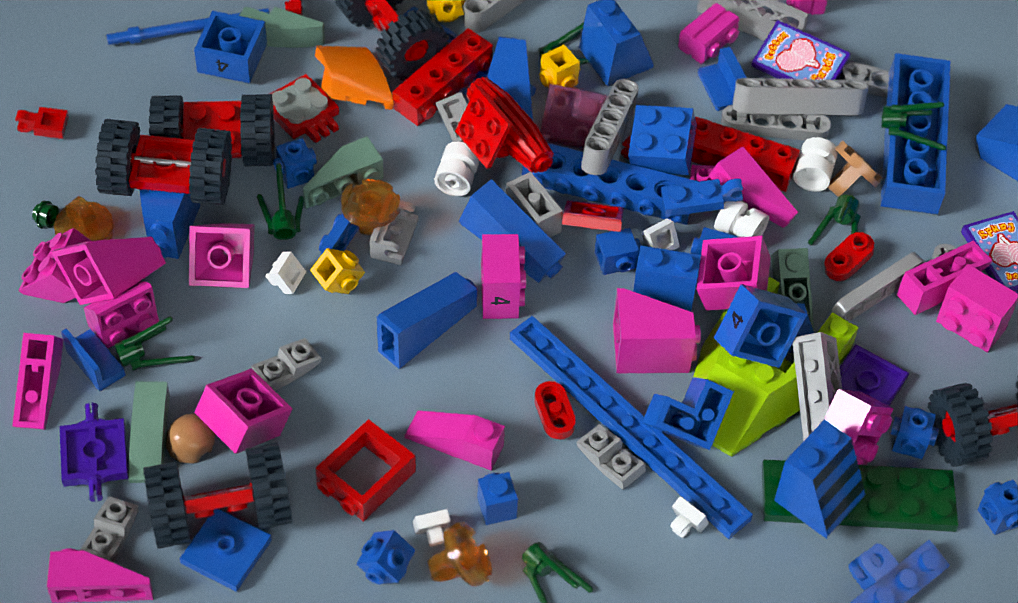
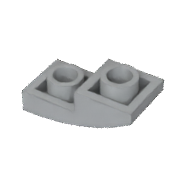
[251,338,322,391]
[577,424,646,490]
[79,496,139,563]

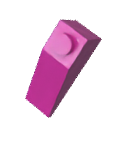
[709,147,798,228]
[897,240,992,315]
[12,333,63,430]
[405,411,505,471]
[47,548,154,603]

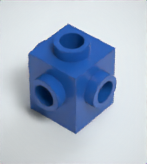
[273,138,317,189]
[890,406,939,460]
[977,479,1018,535]
[356,530,416,585]

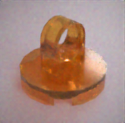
[341,179,400,236]
[54,196,114,241]
[428,521,492,587]

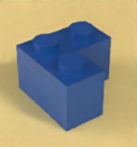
[642,377,734,450]

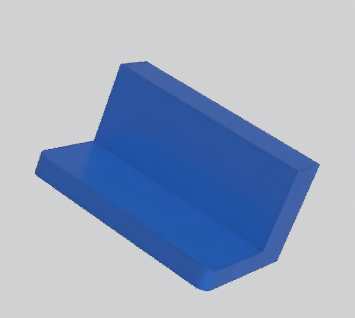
[697,47,747,111]
[61,328,126,392]

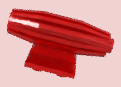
[455,77,554,173]

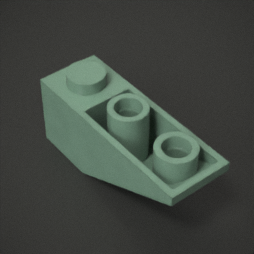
[303,136,384,209]
[771,248,814,331]

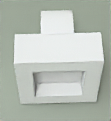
[642,219,680,250]
[265,251,306,294]
[670,497,709,539]
[413,509,450,547]

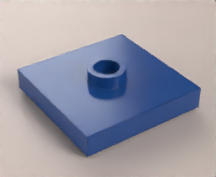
[180,508,272,592]

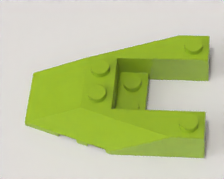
[693,277,859,457]

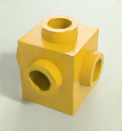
[426,0,466,22]
[539,45,580,95]
[310,248,366,294]

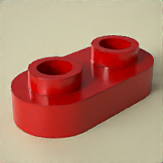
[824,232,874,281]
[534,381,576,440]

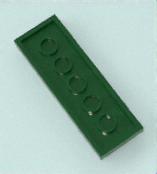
[762,459,959,532]

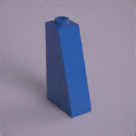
[487,37,533,120]
[458,179,566,283]
[377,272,477,369]

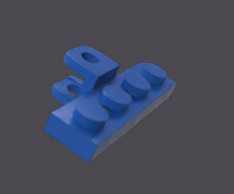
[849,539,950,603]

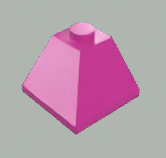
[189,223,255,288]

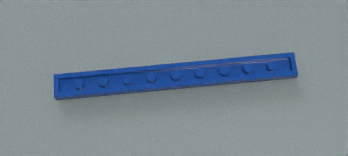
[510,316,753,539]

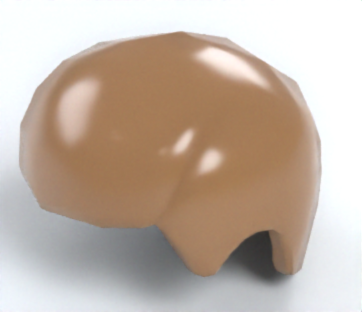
[166,413,216,464]

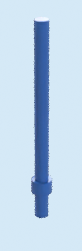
[106,8,270,45]

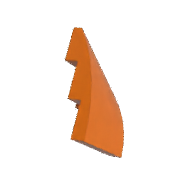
[315,46,394,110]

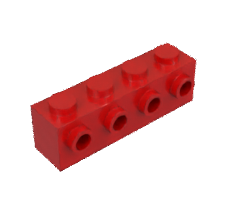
[392,28,493,126]
[691,116,800,192]

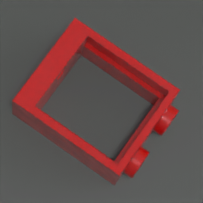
[315,419,416,522]

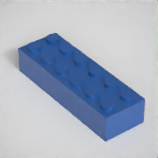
[880,53,951,214]

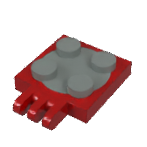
[270,74,339,143]

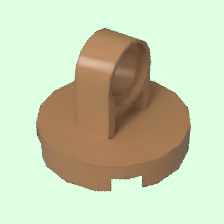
[827,140,884,197]

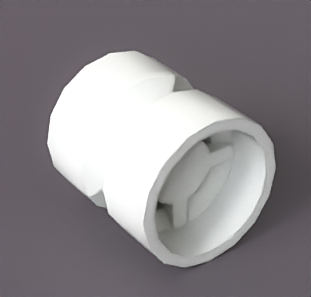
[793,137,838,191]
[434,141,480,196]
[714,201,769,237]

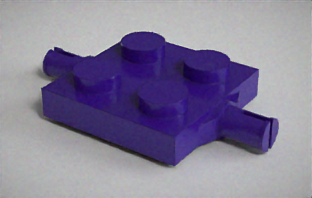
[59,402,129,502]

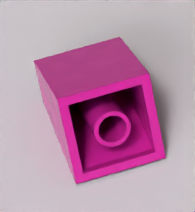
[51,237,166,305]
[613,288,701,373]

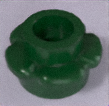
[32,200,59,229]

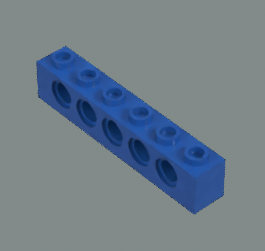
[522,143,699,225]

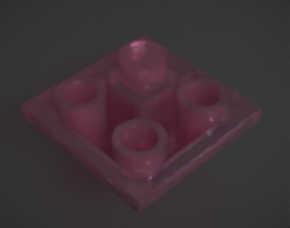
[540,83,609,149]

